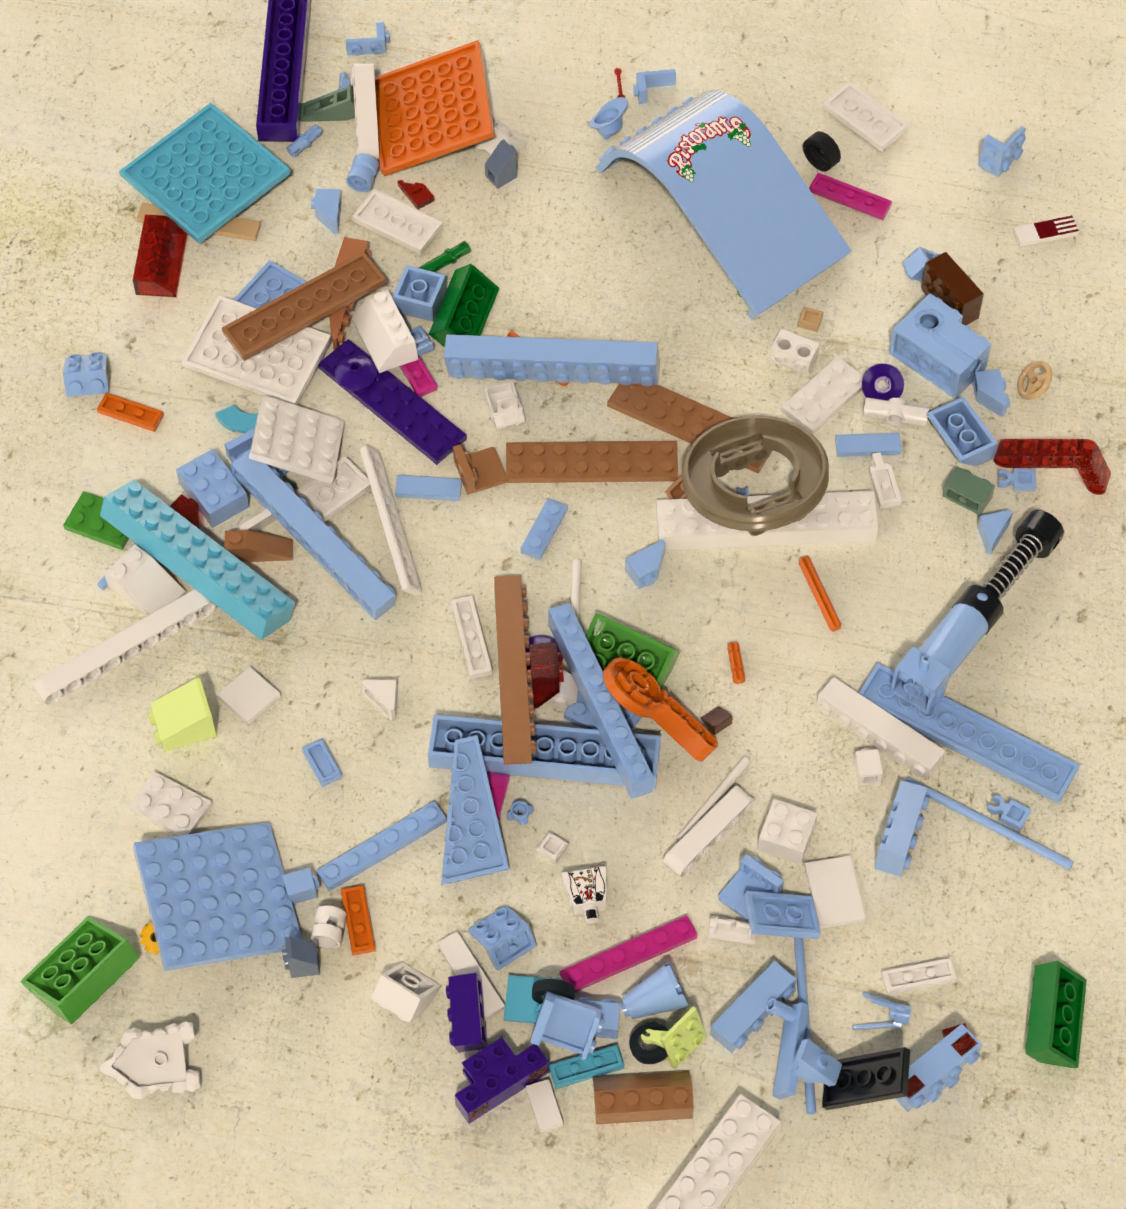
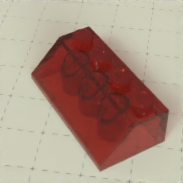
[133,214,188,297]

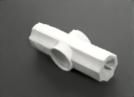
[863,397,929,426]

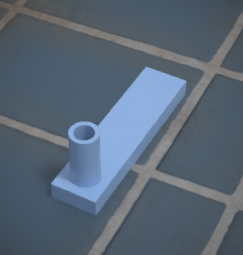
[766,998,809,1099]

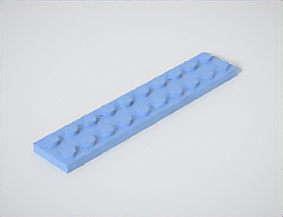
[859,663,1080,804]

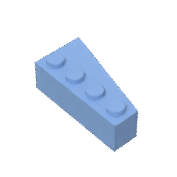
[875,780,930,877]

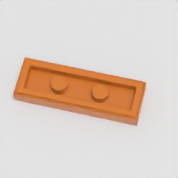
[97,393,164,432]
[340,885,376,956]

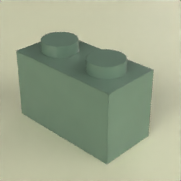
[942,466,995,515]

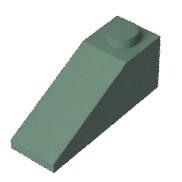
[300,85,355,122]

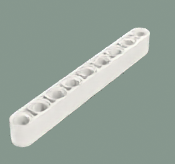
[34,589,216,705]

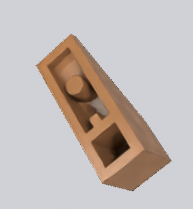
[225,530,293,562]

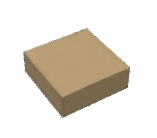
[797,307,824,332]

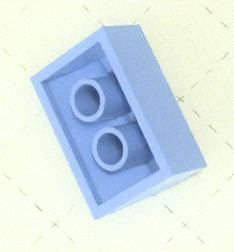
[927,396,998,466]

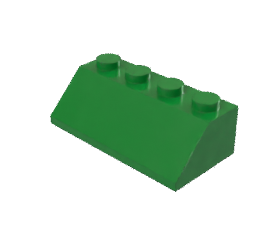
[429,264,499,347]
[1025,961,1087,1069]

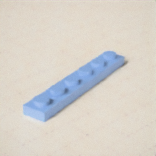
[316,801,447,892]

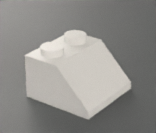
[371,962,441,1023]

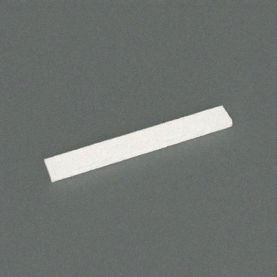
[360,445,422,596]

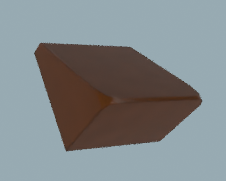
[701,706,733,735]

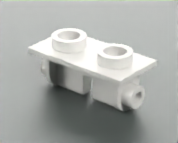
[708,916,756,946]

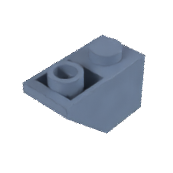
[485,139,517,189]
[282,937,320,978]

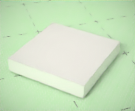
[217,667,281,725]

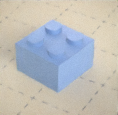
[392,265,447,322]

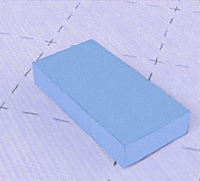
[302,739,342,787]

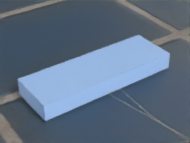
[835,433,902,457]
[395,475,462,501]

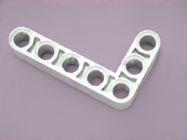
[349,63,379,160]

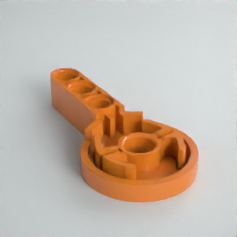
[603,658,718,762]

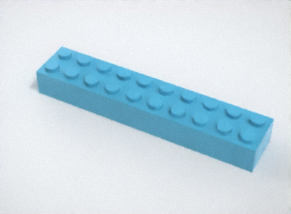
[100,480,295,640]

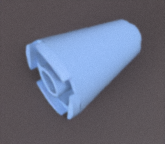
[620,963,689,1019]

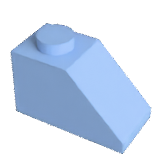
[311,189,342,234]
[903,247,940,282]
[625,540,665,589]

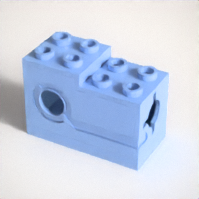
[889,293,991,399]

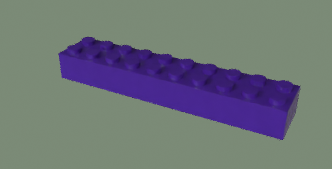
[256,0,311,142]

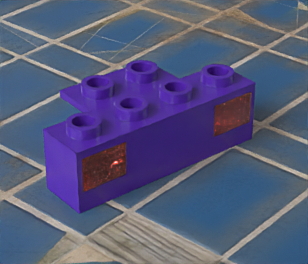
[455,1037,550,1124]

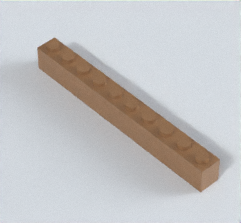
[494,576,536,765]

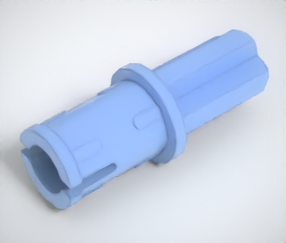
[286,124,322,158]

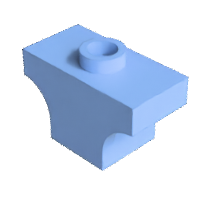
[791,1039,842,1087]

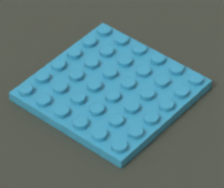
[119,103,291,244]

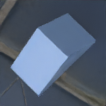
[977,510,1013,555]

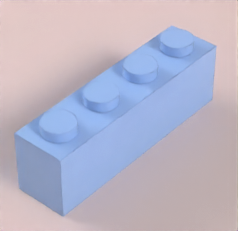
[710,961,796,1053]

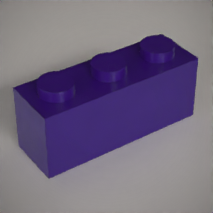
[446,973,487,1052]

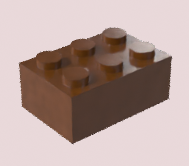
[922,252,984,325]

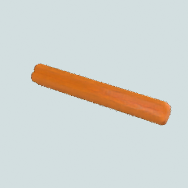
[799,556,841,632]

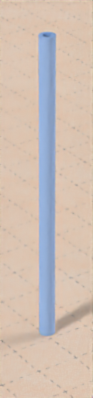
[906,777,1074,870]
[794,937,816,1115]

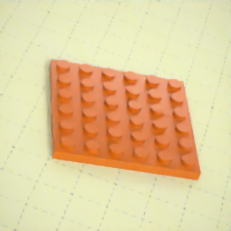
[375,40,495,176]

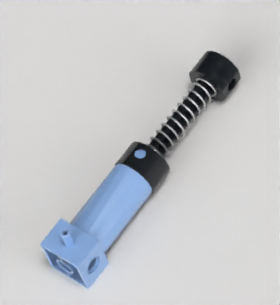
[890,510,1065,715]

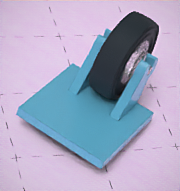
[504,975,575,1024]

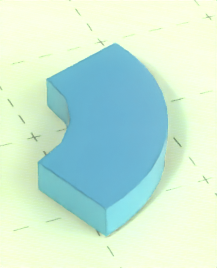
[215,405,258,433]

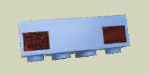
[895,1024,982,1112]

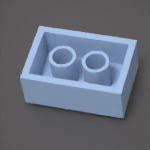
[176,449,249,528]

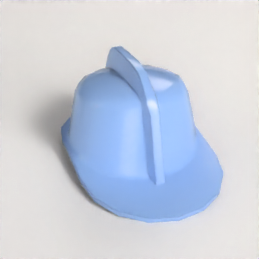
[589,97,628,139]

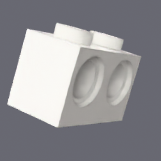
[770,329,820,374]

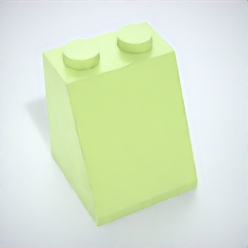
[148,677,217,752]

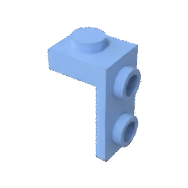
[346,22,389,55]
[633,69,676,104]

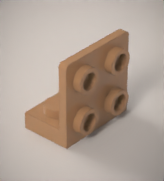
[453,444,508,495]

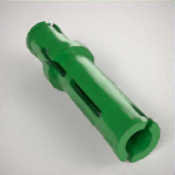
[418,241,471,272]

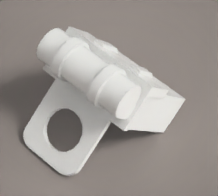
[484,381,525,430]

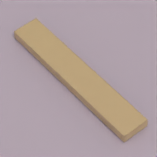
[137,202,261,241]

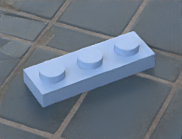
[521,498,568,561]

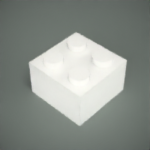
[757,799,818,865]

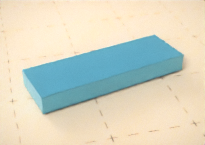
[549,1044,624,1089]

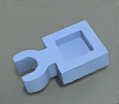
[998,468,1036,492]
[987,795,1031,831]

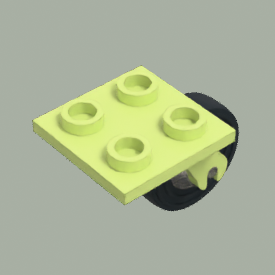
[629,1007,707,1069]

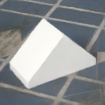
[361,680,397,721]

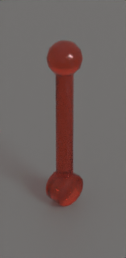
[614,68,625,98]

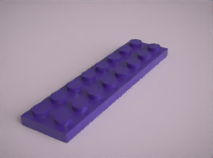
[318,339,467,465]

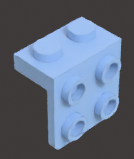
[978,126,1026,177]
[63,352,109,397]
[718,854,784,922]

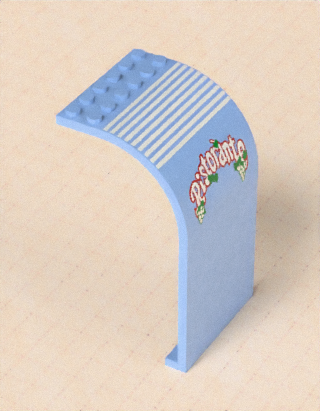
[596,90,852,320]

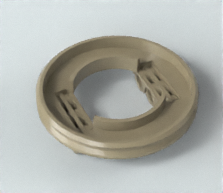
[682,416,829,536]

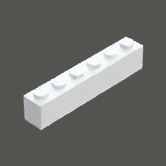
[816,677,945,780]

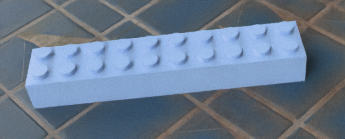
[444,335,660,386]
[428,715,661,789]

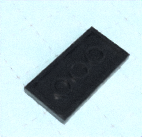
[822,1047,910,1110]

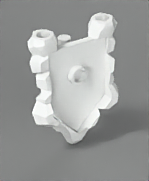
[99,1021,201,1099]

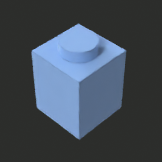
[282,868,320,904]

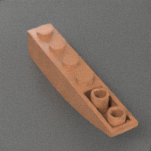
[329,237,372,350]

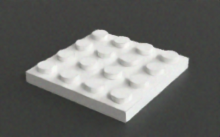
[248,395,344,484]

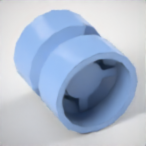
[346,153,379,192]

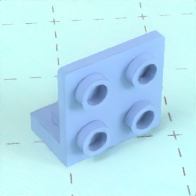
[468,906,537,970]

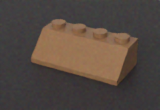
[593,1071,694,1124]

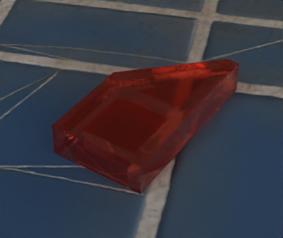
[397,180,435,210]

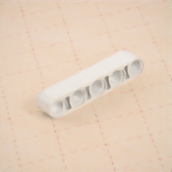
[663,786,755,877]

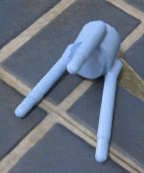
[852,992,911,1030]

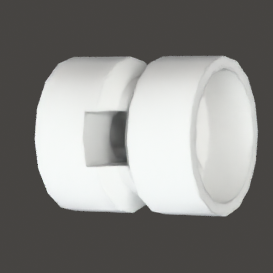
[310,906,347,949]

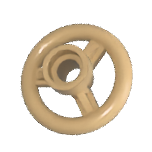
[1017,361,1052,400]

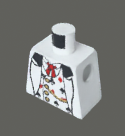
[562,866,606,924]

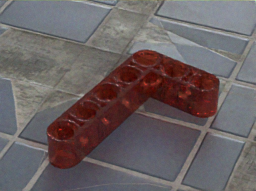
[993,439,1111,495]

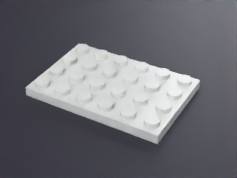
[182,295,332,405]

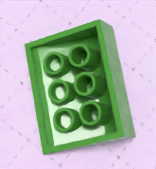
[569,613,681,689]
[20,916,140,1025]

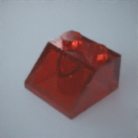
[529,643,564,708]

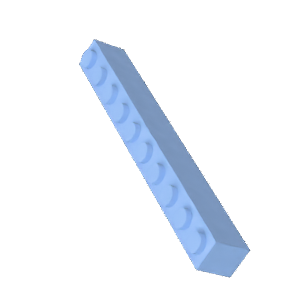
[231,450,395,620]
[548,603,653,799]

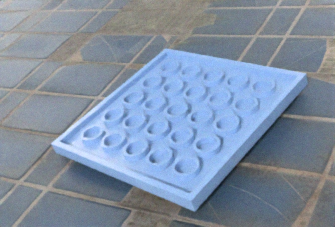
[133,822,302,971]

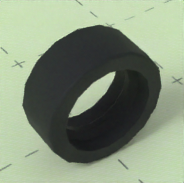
[803,131,841,172]

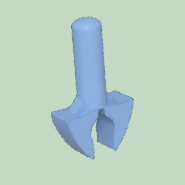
[338,72,350,90]

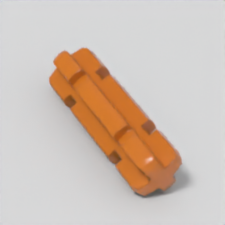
[727,642,745,684]

